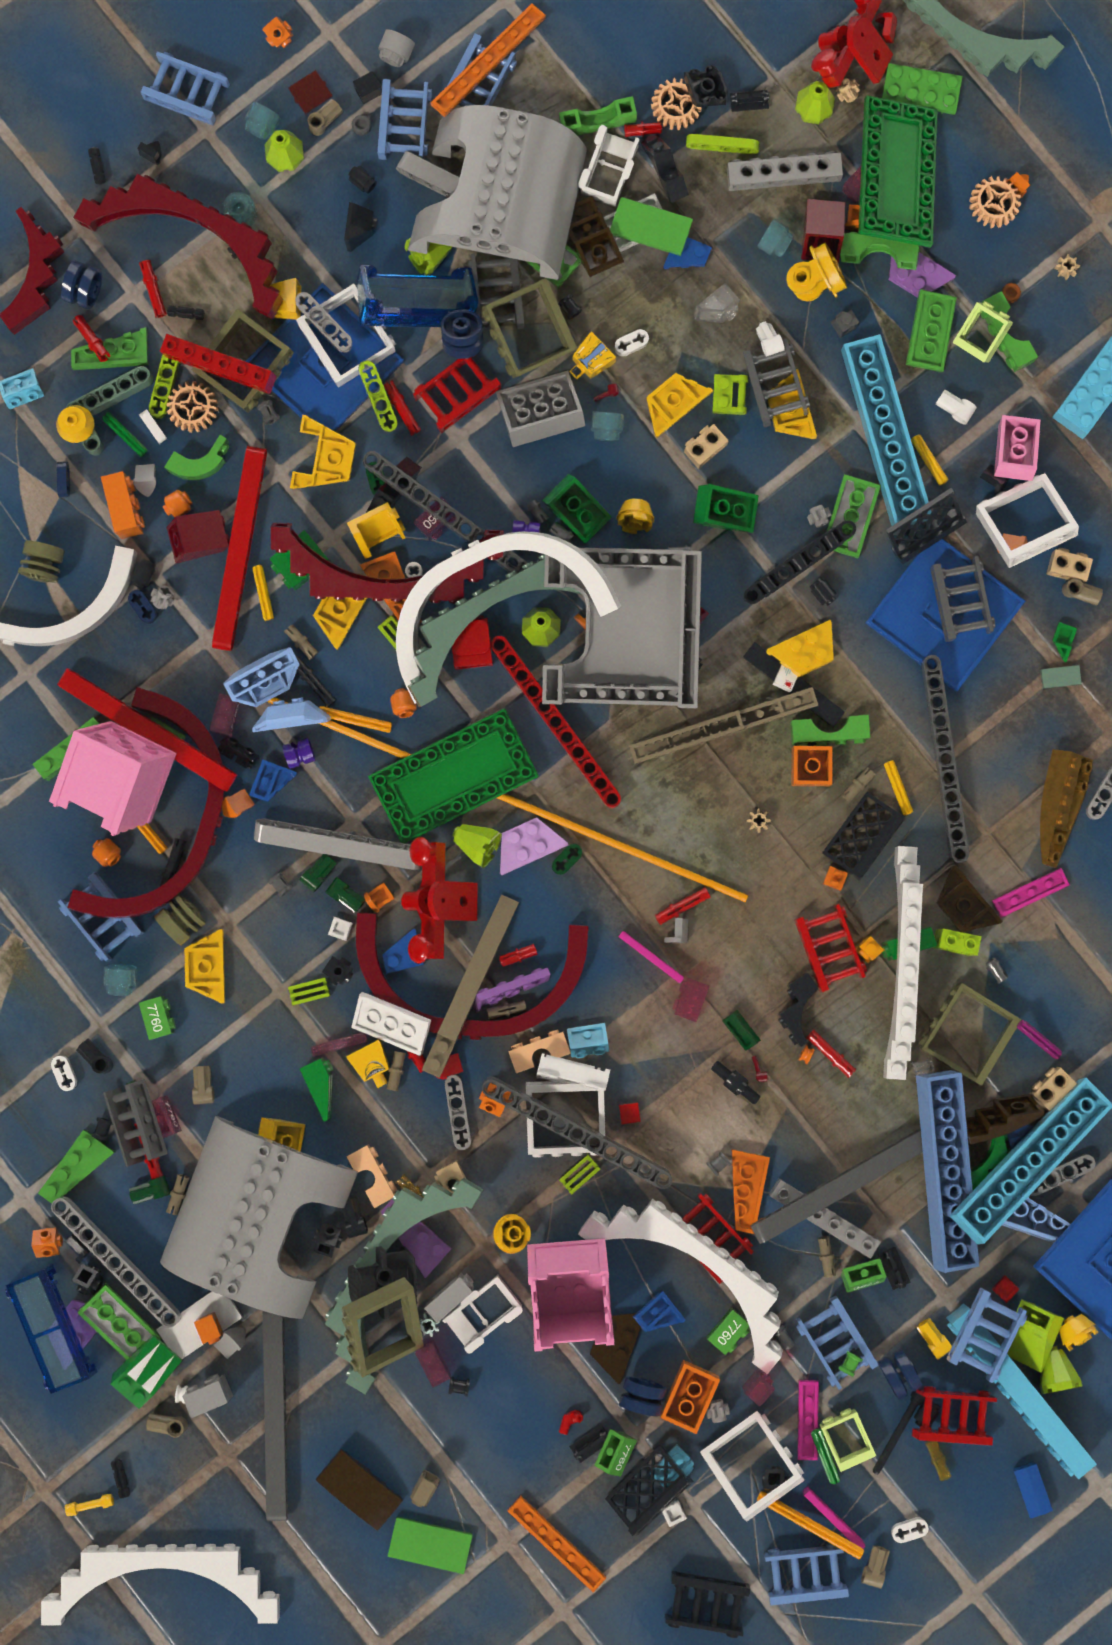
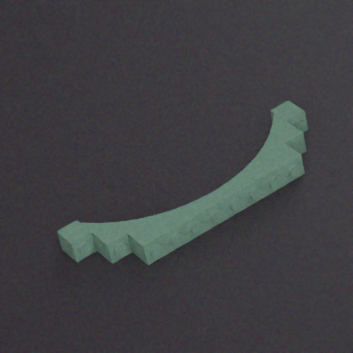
[903,0,1064,77]
[407,554,582,707]
[325,1178,484,1395]

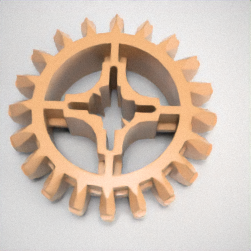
[651,78,702,131]
[969,176,1021,228]
[167,381,218,433]

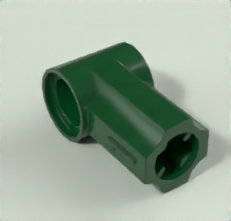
[299,854,337,893]
[325,877,365,913]
[129,1176,170,1205]

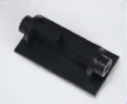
[730,90,769,112]
[218,736,259,769]
[878,1246,911,1290]
[569,1424,608,1463]

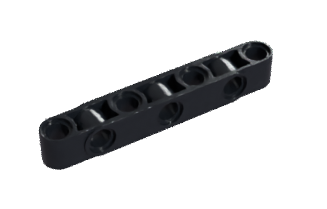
[744,520,856,605]

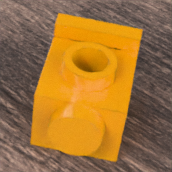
[856,936,884,963]

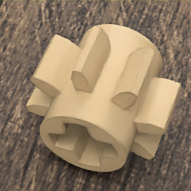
[836,78,860,103]
[1054,254,1080,280]
[746,809,771,833]

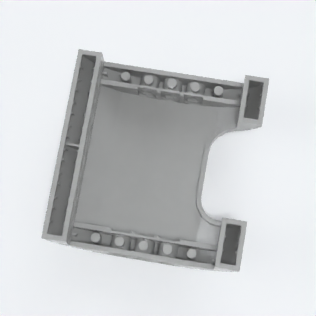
[408,105,587,280]
[542,548,702,708]
[160,1116,358,1319]

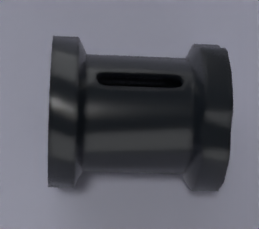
[558,294,582,320]
[92,1117,113,1141]
[448,1376,470,1397]

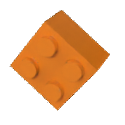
[791,746,832,787]

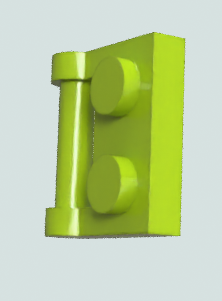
[712,374,748,415]

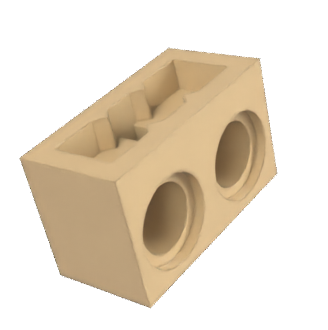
[684,424,729,469]
[1046,548,1093,583]
[1030,1067,1077,1111]

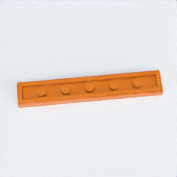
[507,1495,606,1592]

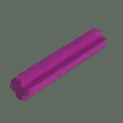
[1017,1020,1062,1059]

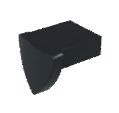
[137,141,162,165]
[980,465,1010,495]
[66,1234,91,1264]

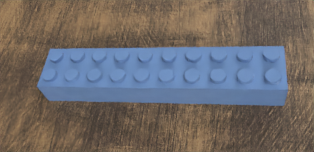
[916,1070,979,1273]

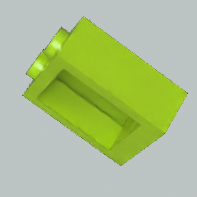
[932,928,982,956]

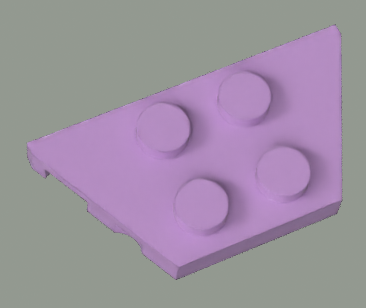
[500,818,569,876]

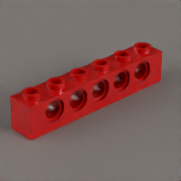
[160,334,277,394]

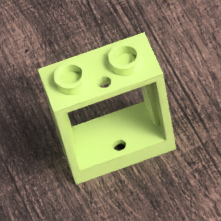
[953,301,1013,363]
[819,1408,876,1472]

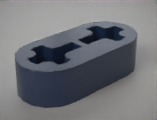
[57,462,70,498]
[128,590,157,624]

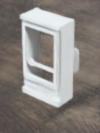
[578,125,639,208]
[536,1053,610,1092]
[442,1274,522,1353]

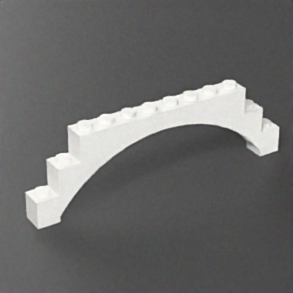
[883,846,923,1080]
[578,1199,783,1374]
[41,1544,280,1625]

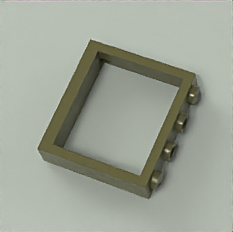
[482,278,577,378]
[191,309,294,413]
[919,983,1021,1086]
[342,1277,424,1378]

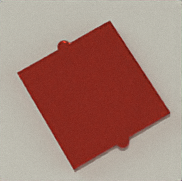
[288,70,333,114]

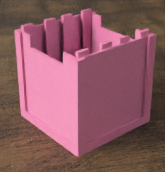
[49,721,176,836]
[527,1238,614,1351]

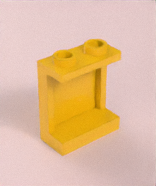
[347,502,406,559]

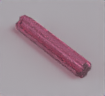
[311,1032,367,1056]

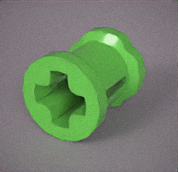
[838,1351,863,1377]

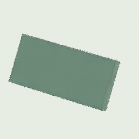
[1040,665,1082,689]

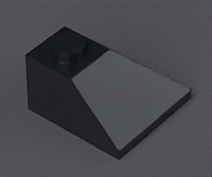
[344,202,378,252]

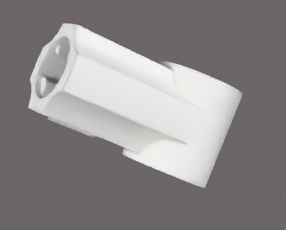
[756,321,784,357]
[936,390,977,425]

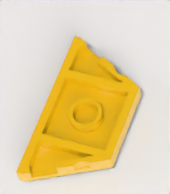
[767,369,817,439]
[646,373,713,438]
[313,597,367,650]
[766,620,834,677]
[184,929,225,1003]

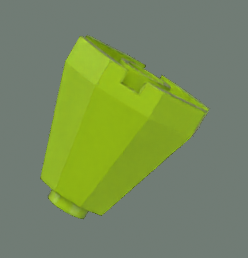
[795,81,835,125]
[265,130,304,172]
[405,238,452,277]
[522,607,561,647]
[452,824,502,868]
[1040,1346,1082,1395]

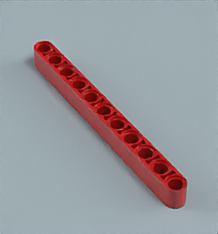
[212,446,267,651]
[491,636,621,809]
[57,668,237,792]

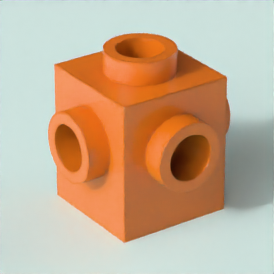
[262,17,293,48]
[479,1083,511,1117]
[31,1227,63,1258]

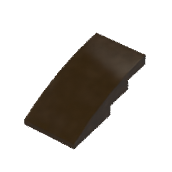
[568,196,624,277]
[966,1094,1044,1144]
[316,1449,403,1531]

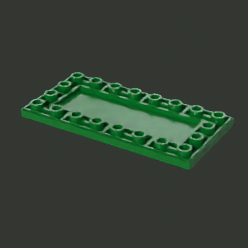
[858,95,938,247]
[368,708,539,844]

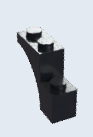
[641,134,689,202]
[366,457,422,513]
[778,973,818,1047]

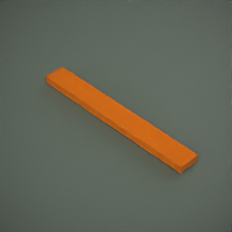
[431,3,546,117]

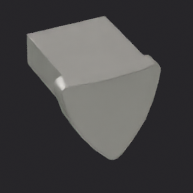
[133,464,156,497]
[664,918,688,944]
[214,1327,246,1359]

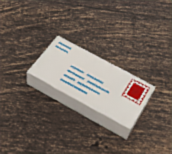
[773,664,798,693]

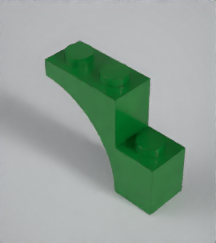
[971,1134,1010,1190]

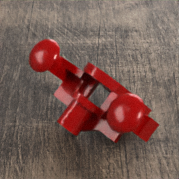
[811,0,893,88]
[401,837,478,964]

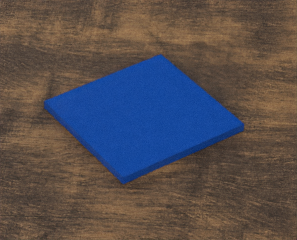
[245,283,404,432]
[865,539,1026,692]
[1033,1179,1112,1340]

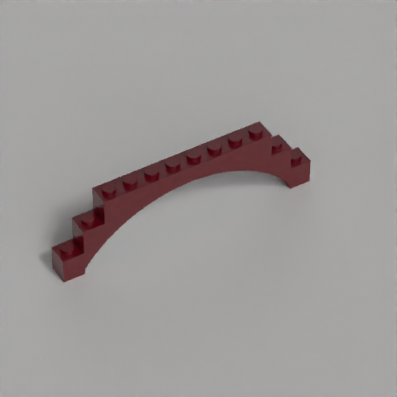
[73,174,284,319]
[271,523,504,604]

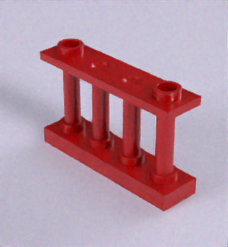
[413,355,501,434]
[794,904,867,992]
[682,1193,754,1284]
[912,1386,997,1446]

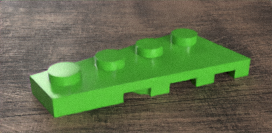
[71,327,149,370]
[38,1129,116,1203]

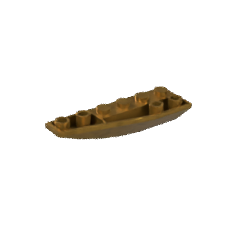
[1040,749,1093,868]

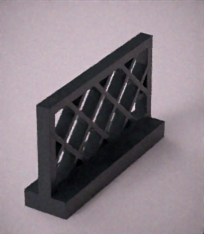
[886,488,967,564]
[822,792,905,881]
[605,1445,694,1536]

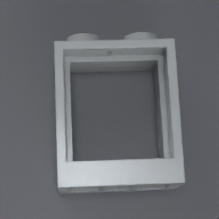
[424,1272,474,1323]

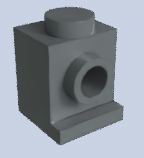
[830,310,859,338]

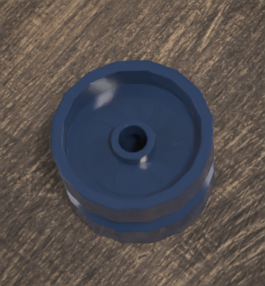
[61,261,103,309]
[441,309,484,359]
[877,1348,923,1400]
[619,1376,667,1416]

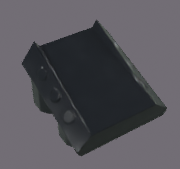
[684,65,728,107]

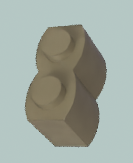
[410,1470,440,1507]

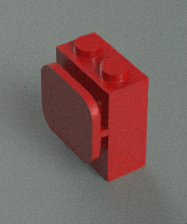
[452,615,493,670]

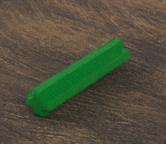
[102,412,148,457]
[811,1428,840,1484]

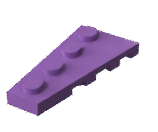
[473,968,551,1013]
[381,1199,451,1278]

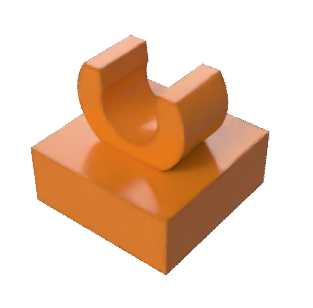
[823,866,848,891]

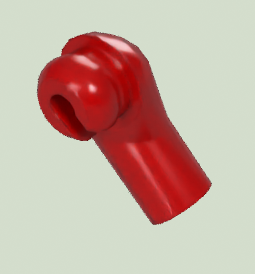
[559,1410,583,1435]

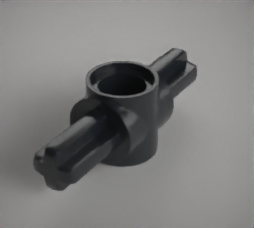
[711,1061,761,1104]

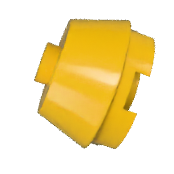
[56,405,94,443]
[616,499,654,534]
[493,1214,531,1254]
[1059,1314,1099,1351]

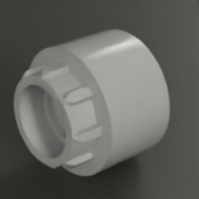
[378,29,415,67]

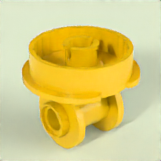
[786,243,847,302]

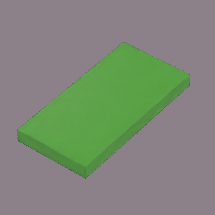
[610,197,693,256]
[906,289,957,373]
[388,1516,473,1574]

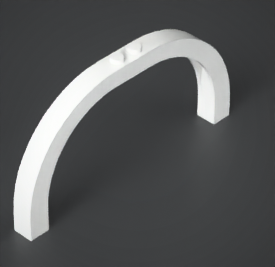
[396,532,621,704]
[0,546,138,646]

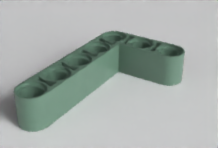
[66,366,153,456]

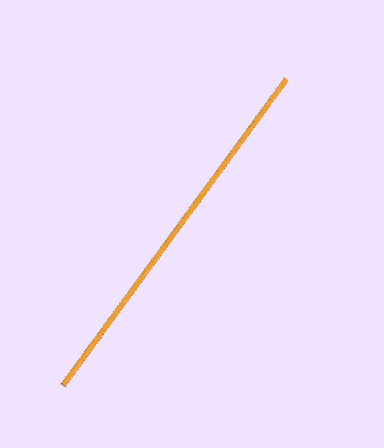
[267,697,748,902]

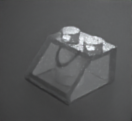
[694,283,740,323]

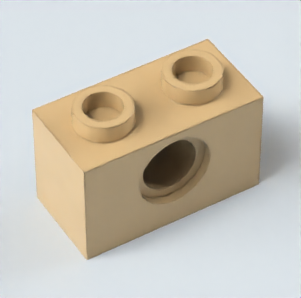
[434,1160,466,1193]

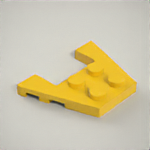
[290,415,356,489]

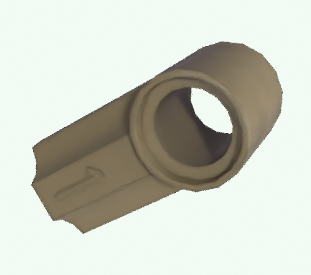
[308,99,343,136]
[1062,578,1103,606]
[192,1066,214,1105]
[146,1413,188,1438]
[861,1545,890,1589]

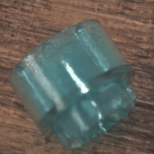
[244,102,282,140]
[222,191,257,226]
[757,219,793,257]
[591,412,625,441]
[103,964,137,996]

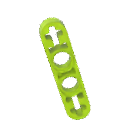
[686,134,760,154]
[149,354,180,419]
[358,360,398,432]

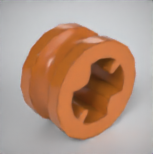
[798,1045,815,1064]

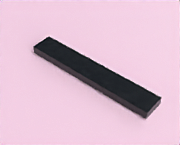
[742,642,845,727]

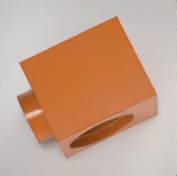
[194,1312,223,1345]

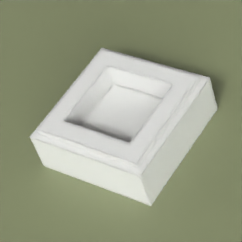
[328,917,353,941]
[662,1500,687,1527]

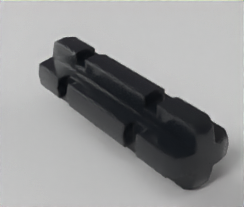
[88,147,106,185]
[167,305,205,320]
[111,1459,130,1499]

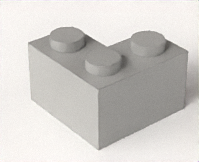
[182,1373,233,1418]

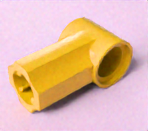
[916,1318,952,1360]

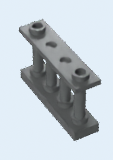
[468,253,524,329]
[743,338,810,427]
[930,556,995,642]
[103,1079,168,1167]

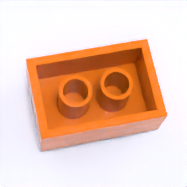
[101,471,145,539]
[660,1360,720,1434]

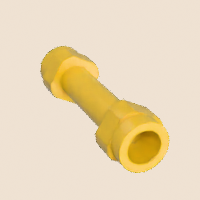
[65,1494,114,1516]

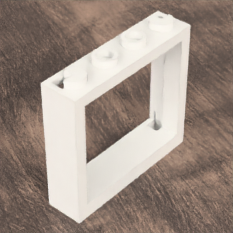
[296,284,396,388]
[976,473,1079,568]
[526,1080,605,1157]
[700,1411,804,1521]

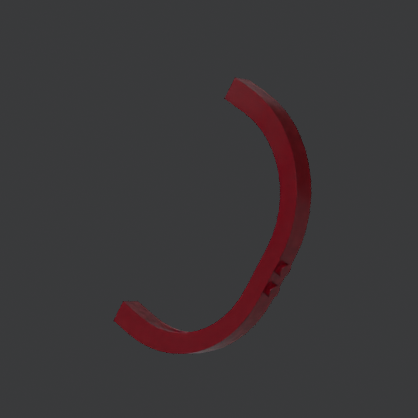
[67,687,225,919]
[356,913,588,1040]

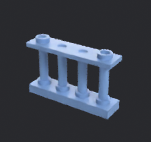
[447,33,517,107]
[141,51,230,126]
[377,79,432,160]
[58,873,145,962]
[946,1287,1027,1383]
[796,1295,879,1390]
[764,1543,849,1605]

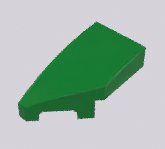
[1052,622,1077,662]

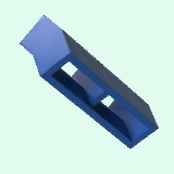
[1013,1462,1053,1519]

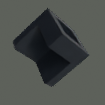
[353,71,382,104]

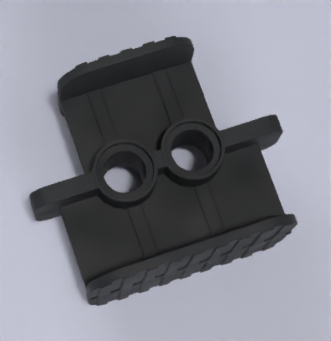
[348,1246,417,1319]

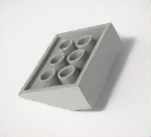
[496,371,585,447]

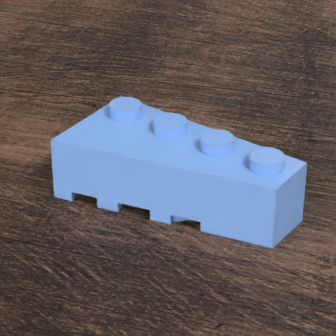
[1002,1197,1070,1243]

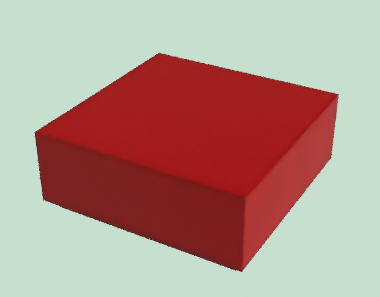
[619,1102,641,1124]
[991,1275,1020,1303]

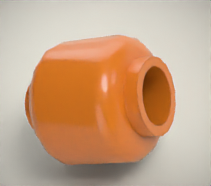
[163,490,193,517]
[390,688,417,718]
[92,838,121,867]

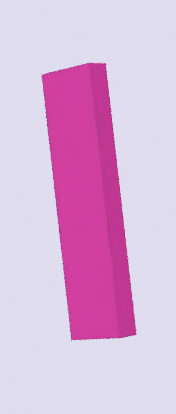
[992,868,1070,918]
[618,931,684,984]
[797,1380,819,1460]
[802,1487,866,1549]

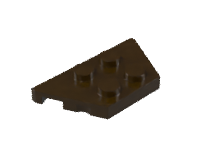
[936,865,1003,932]
[590,1313,641,1384]

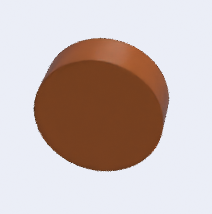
[1002,283,1021,303]

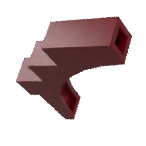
[0,207,65,335]

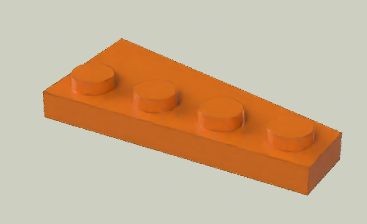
[360,551,422,624]
[731,1149,770,1234]

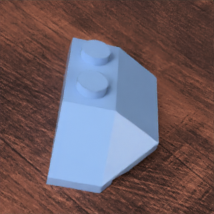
[223,647,299,707]
[252,697,331,732]

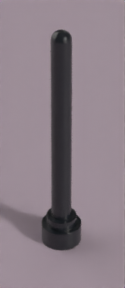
[873,1391,925,1475]

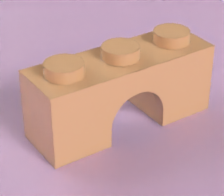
[508,1029,571,1073]
[347,1144,397,1208]

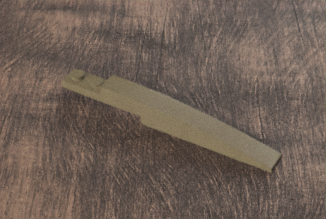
[629,687,819,764]
[422,895,519,1078]

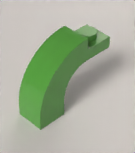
[164,435,229,480]

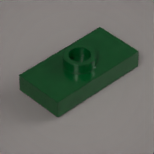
[722,1010,761,1051]

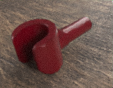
[593,383,619,402]
[752,1056,767,1082]

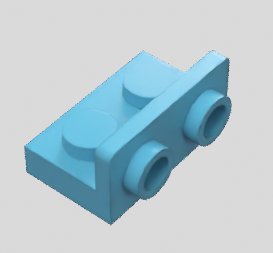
[0,368,44,409]
[567,1023,609,1058]
[649,1444,694,1488]

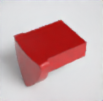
[875,12,897,43]
[435,1053,463,1080]

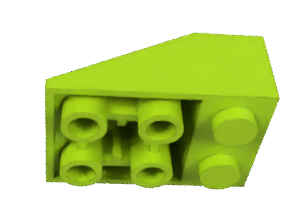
[1008,1299,1064,1373]

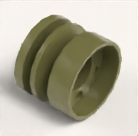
[17,540,65,583]
[154,894,206,946]

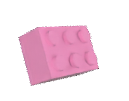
[994,415,1041,481]

